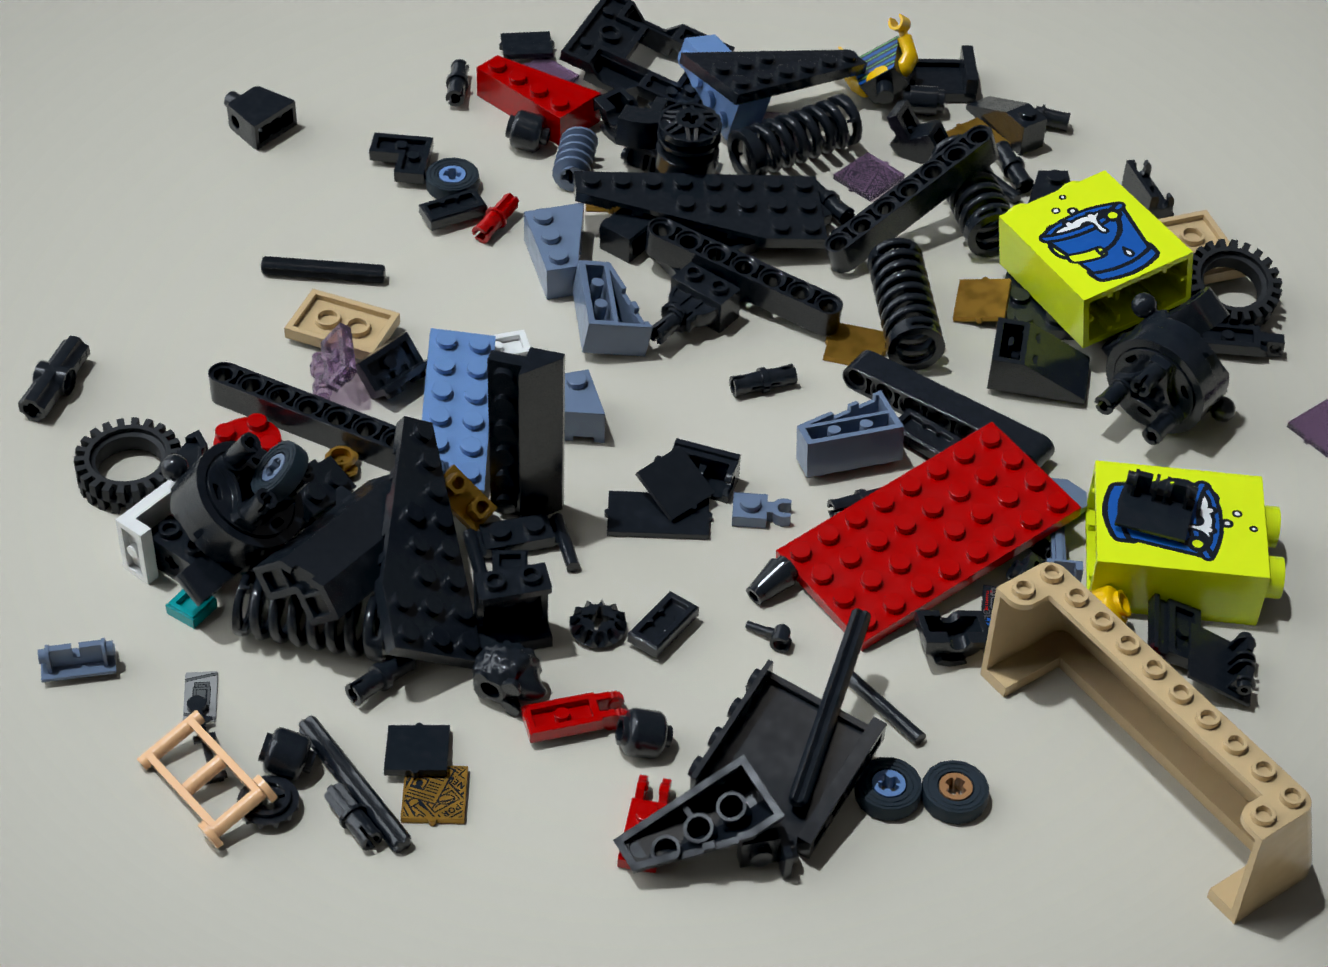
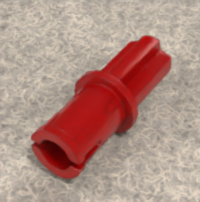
[472,193,519,243]

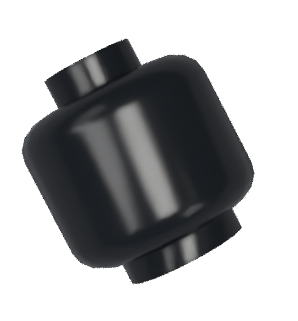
[505,110,551,153]
[615,708,673,759]
[258,727,317,782]

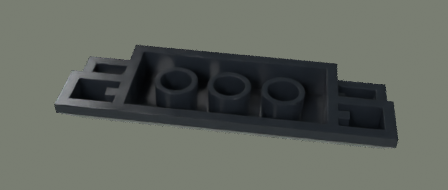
[487,347,565,517]

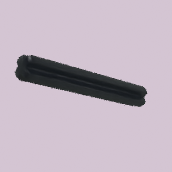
[261,256,386,283]

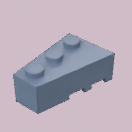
[524,203,584,300]
[572,260,653,356]
[565,369,605,443]
[796,390,904,477]

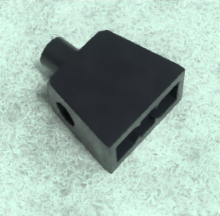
[224,86,297,150]

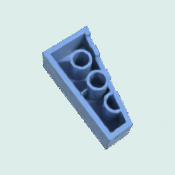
[678,34,772,140]

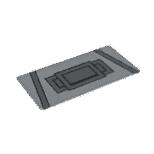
[183,671,218,721]

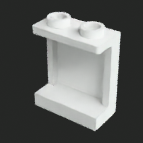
[115,480,175,585]

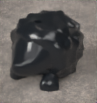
[472,640,547,716]

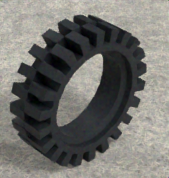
[1191,239,1282,327]
[73,417,181,514]

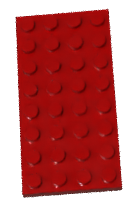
[776,422,1082,651]

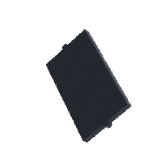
[604,491,713,540]

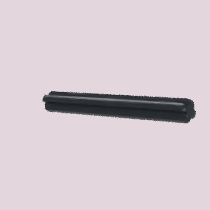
[299,715,411,853]

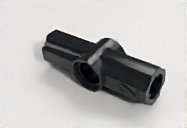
[18,335,90,422]

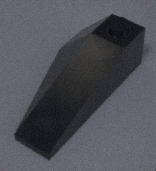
[613,754,786,873]

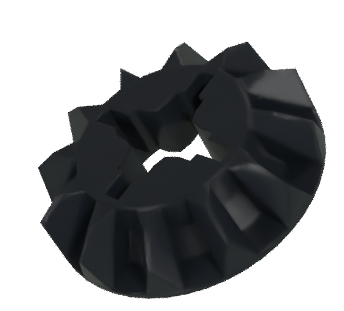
[569,600,627,648]
[237,775,299,830]

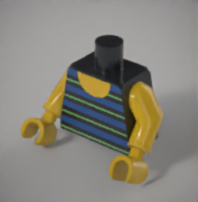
[838,14,918,104]

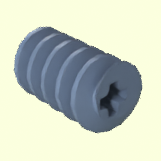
[552,126,598,192]

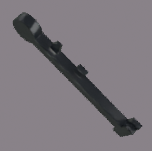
[187,695,228,785]

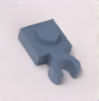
[732,492,792,528]

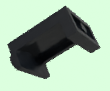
[902,45,979,103]
[473,562,553,650]

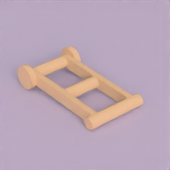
[137,710,278,849]

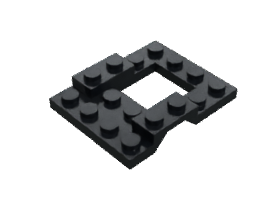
[559,0,735,107]

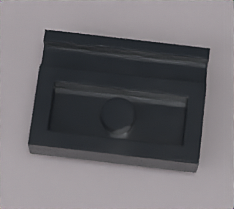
[1148,593,1201,669]

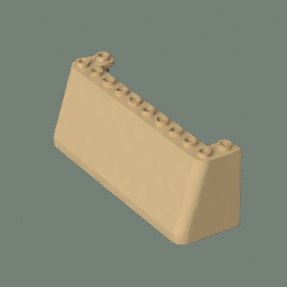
[980,562,1312,924]

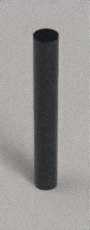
[849,671,926,745]

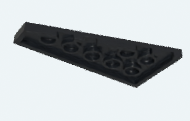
[679,49,868,105]

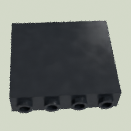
[688,659,887,859]

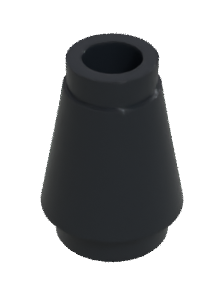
[746,556,798,605]

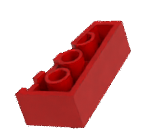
[476,55,601,146]

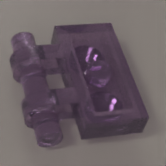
[310,322,357,400]

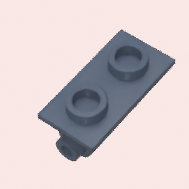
[38,638,117,683]

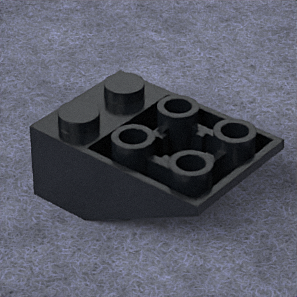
[987,317,1090,404]

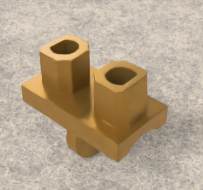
[444,464,498,531]

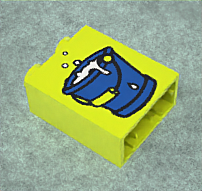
[999,170,1193,348]
[1085,460,1285,626]

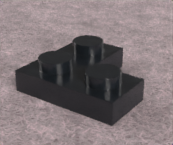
[369,132,434,184]

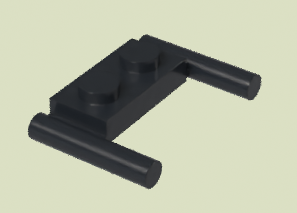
[462,513,580,573]

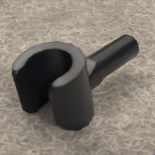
[745,621,792,653]

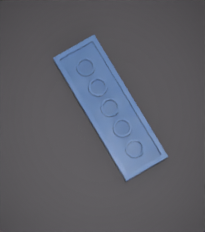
[422,328,496,494]

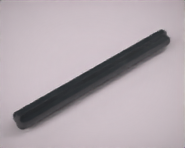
[788,608,871,809]

